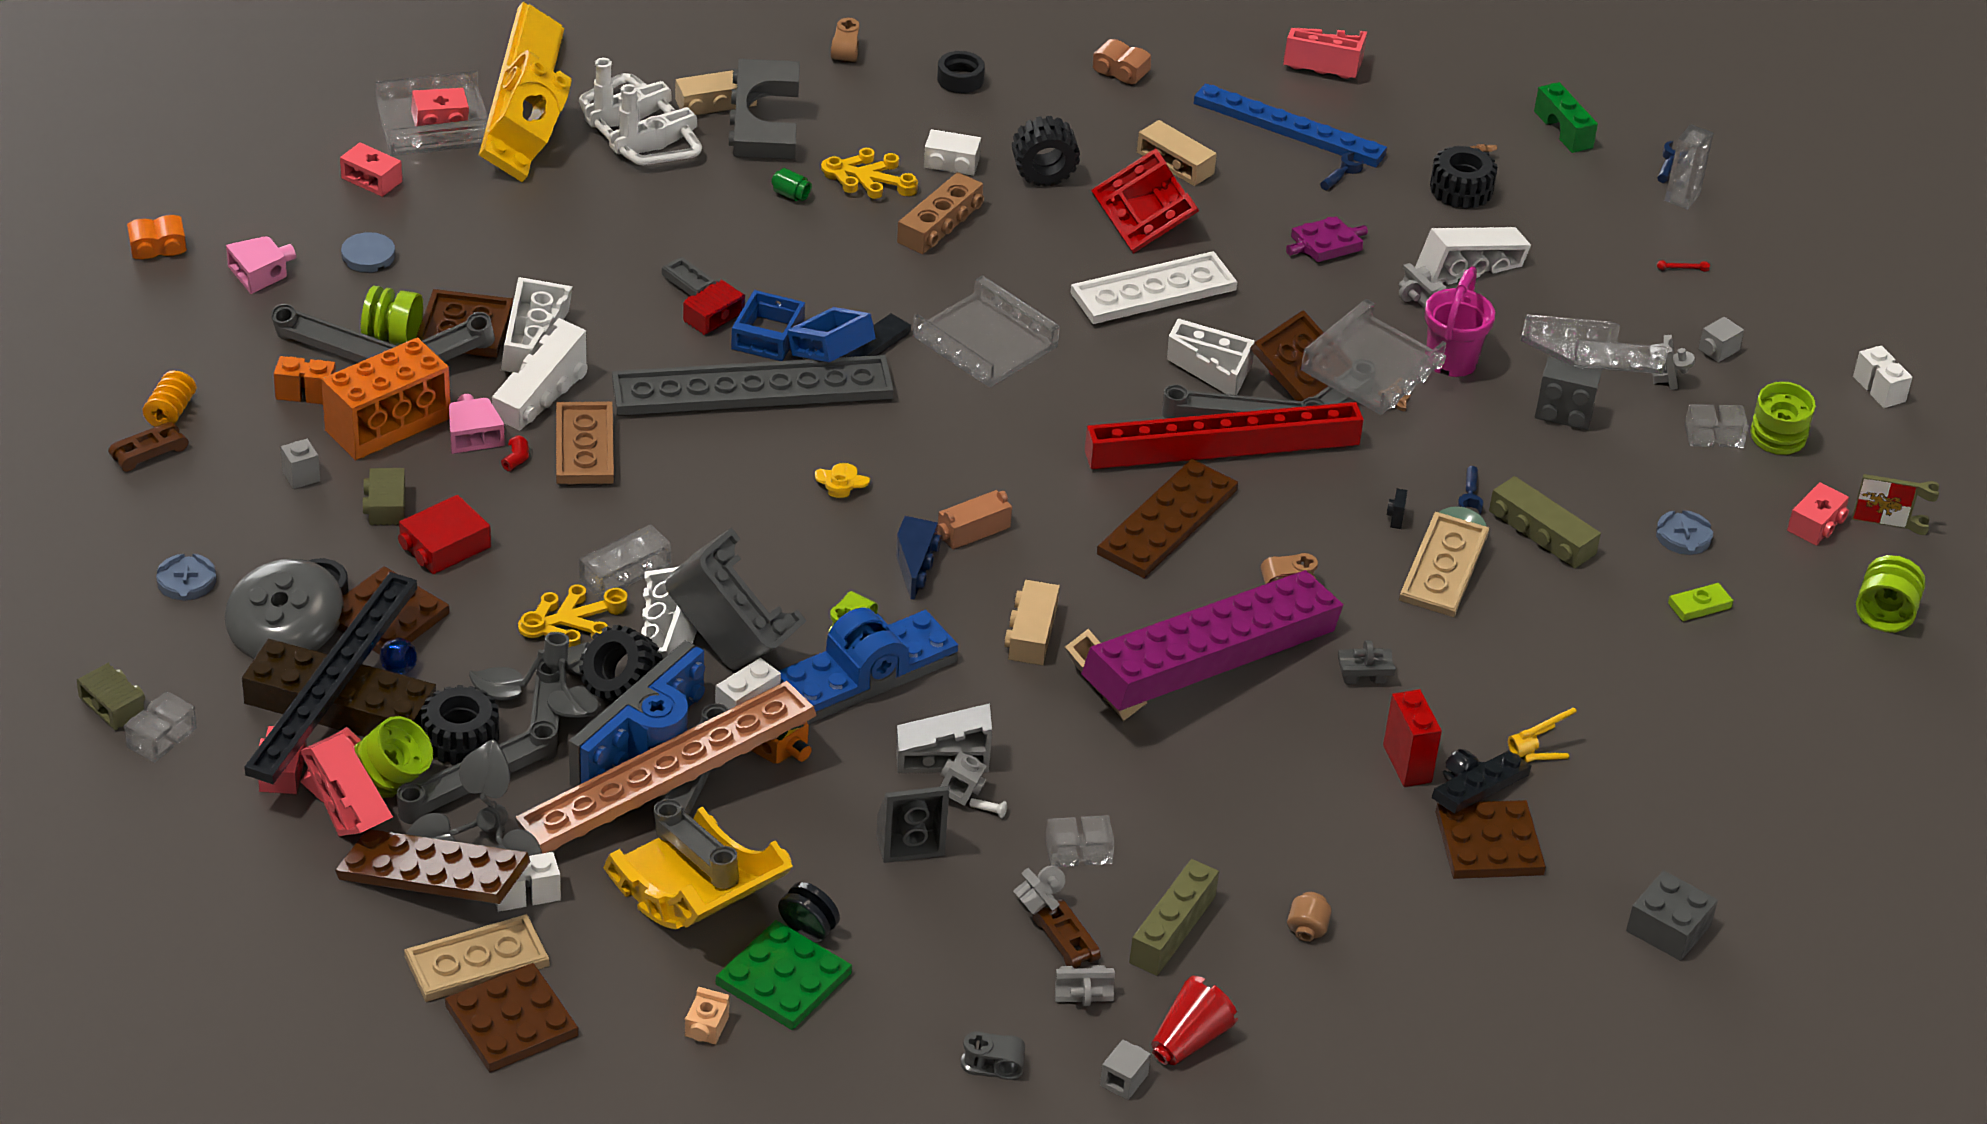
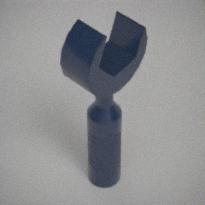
[1657,141,1686,183]
[1320,152,1364,190]
[1457,466,1483,515]

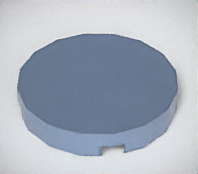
[341,232,395,273]
[1656,510,1713,555]
[156,554,216,601]

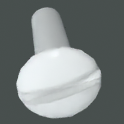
[970,798,1007,819]

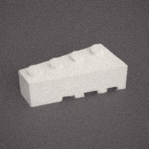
[1415,227,1531,285]
[641,567,697,662]

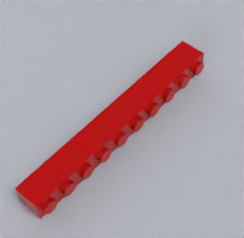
[1085,402,1364,469]

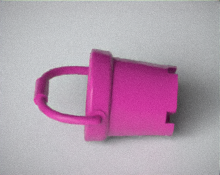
[1425,266,1495,377]

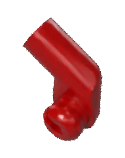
[501,435,529,471]

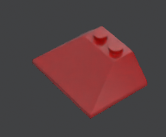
[1091,148,1199,254]

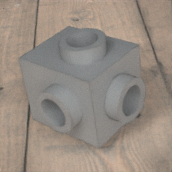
[940,752,987,806]

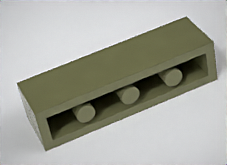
[1489,476,1601,569]
[1129,858,1219,976]

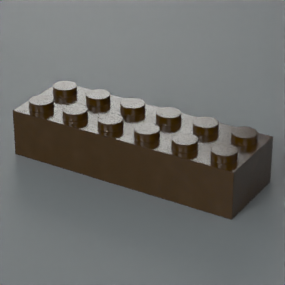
[242,638,436,737]

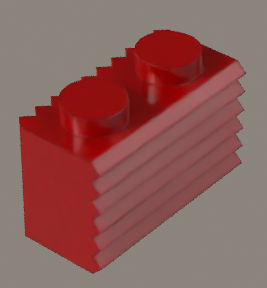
[683,279,745,335]

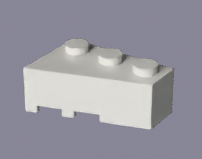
[1167,319,1255,395]

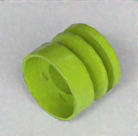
[361,285,424,346]
[1750,382,1816,455]
[1856,555,1926,632]
[354,716,433,798]

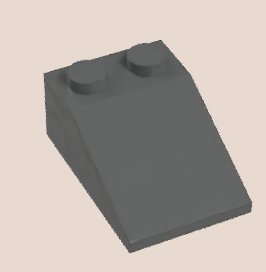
[876,786,949,863]

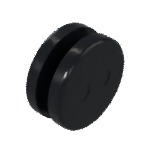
[778,882,840,942]

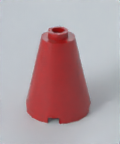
[1151,976,1238,1065]

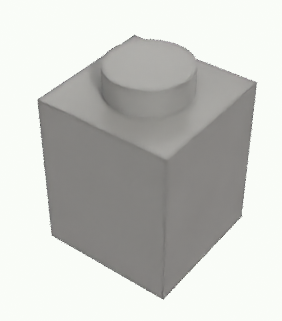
[1698,317,1744,363]
[281,438,320,489]
[1100,1039,1151,1100]

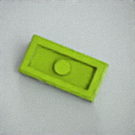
[1668,583,1733,621]

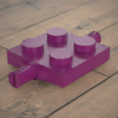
[1286,216,1368,262]

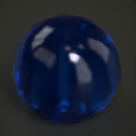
[379,638,417,675]

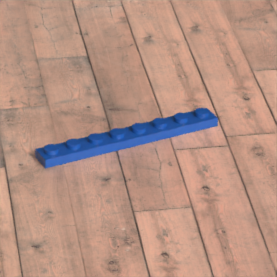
[1194,83,1387,168]

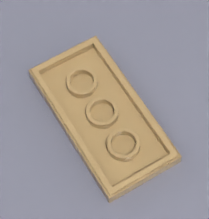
[1399,512,1489,617]
[404,914,549,1002]

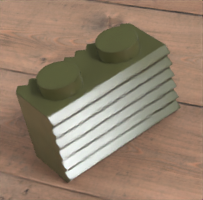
[363,468,406,526]
[76,662,145,730]

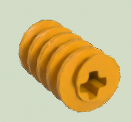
[142,371,197,427]

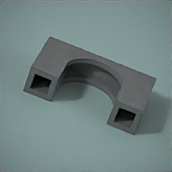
[729,59,800,159]

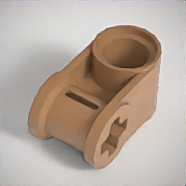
[831,18,859,62]
[1260,553,1318,584]

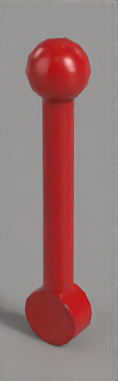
[1657,260,1710,272]

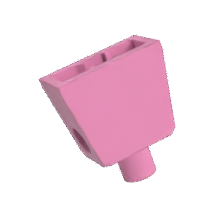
[226,236,296,294]
[449,394,505,454]

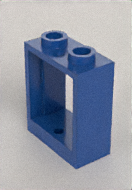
[731,290,805,361]
[787,307,876,362]

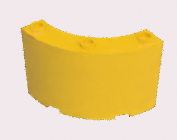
[603,807,793,929]

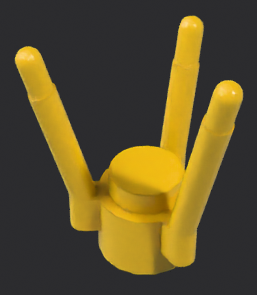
[1508,708,1577,763]

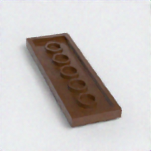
[1097,459,1238,578]
[335,829,531,904]

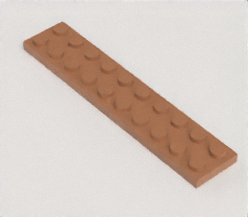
[515,681,817,854]

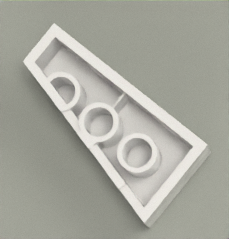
[501,277,573,373]
[492,318,588,431]

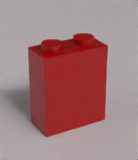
[398,494,491,575]
[1383,689,1442,787]

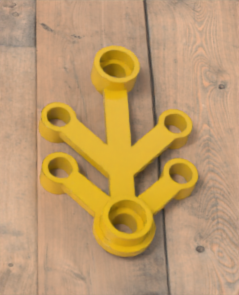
[821,148,918,199]
[518,584,628,647]

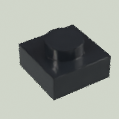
[1386,488,1408,529]

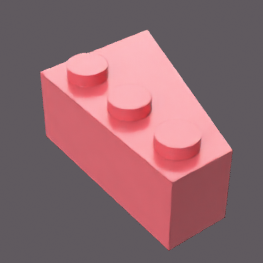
[1283,28,1367,79]
[300,733,393,836]

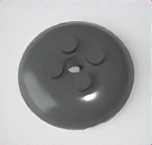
[225,559,344,659]

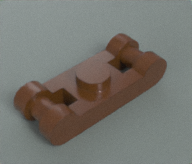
[108,422,189,472]
[1032,899,1101,968]

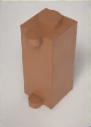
[937,490,1012,550]

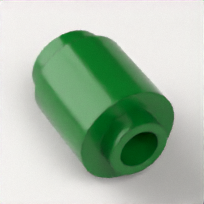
[771,168,812,201]

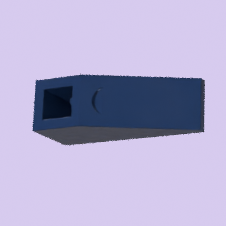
[896,516,942,600]

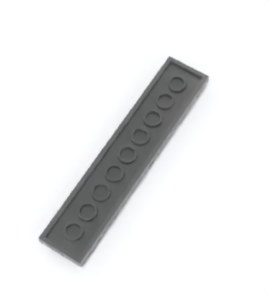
[612,355,893,415]

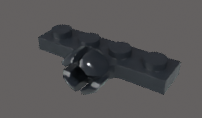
[1432,749,1532,814]

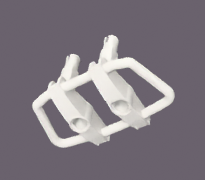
[579,58,702,166]

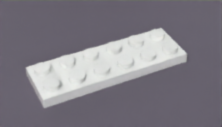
[1070,251,1237,324]

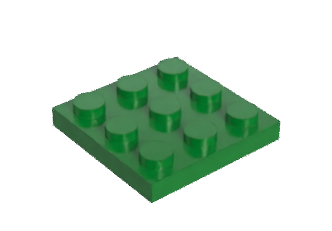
[716,920,852,1030]

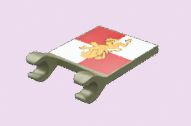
[1852,474,1939,535]

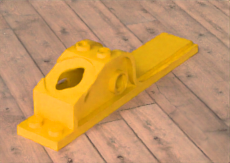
[479,2,572,182]

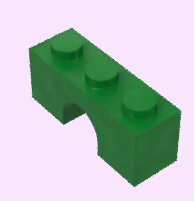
[1534,82,1598,153]

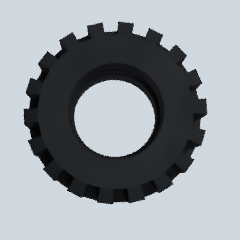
[1012,116,1080,186]
[1430,145,1498,209]
[579,625,663,703]
[421,685,499,765]

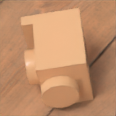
[685,987,730,1045]

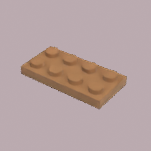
[556,401,614,484]

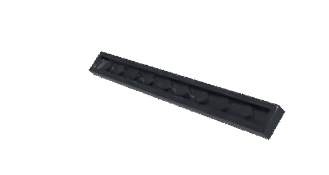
[244,572,417,784]

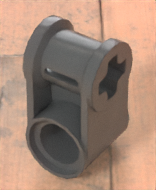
[960,1031,1025,1080]

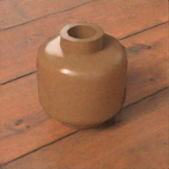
[1287,892,1332,941]

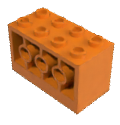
[321,337,450,461]

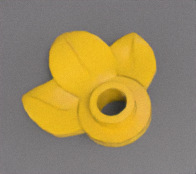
[815,463,870,498]

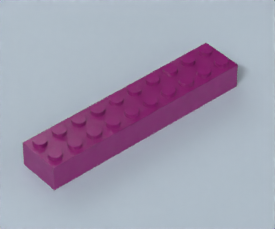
[1081,570,1344,711]

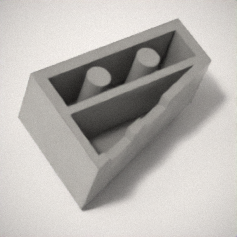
[896,703,992,773]

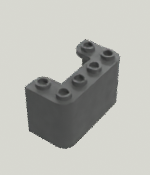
[665,527,806,670]

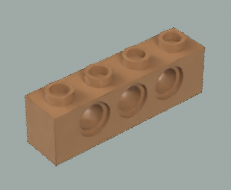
[897,172,984,254]

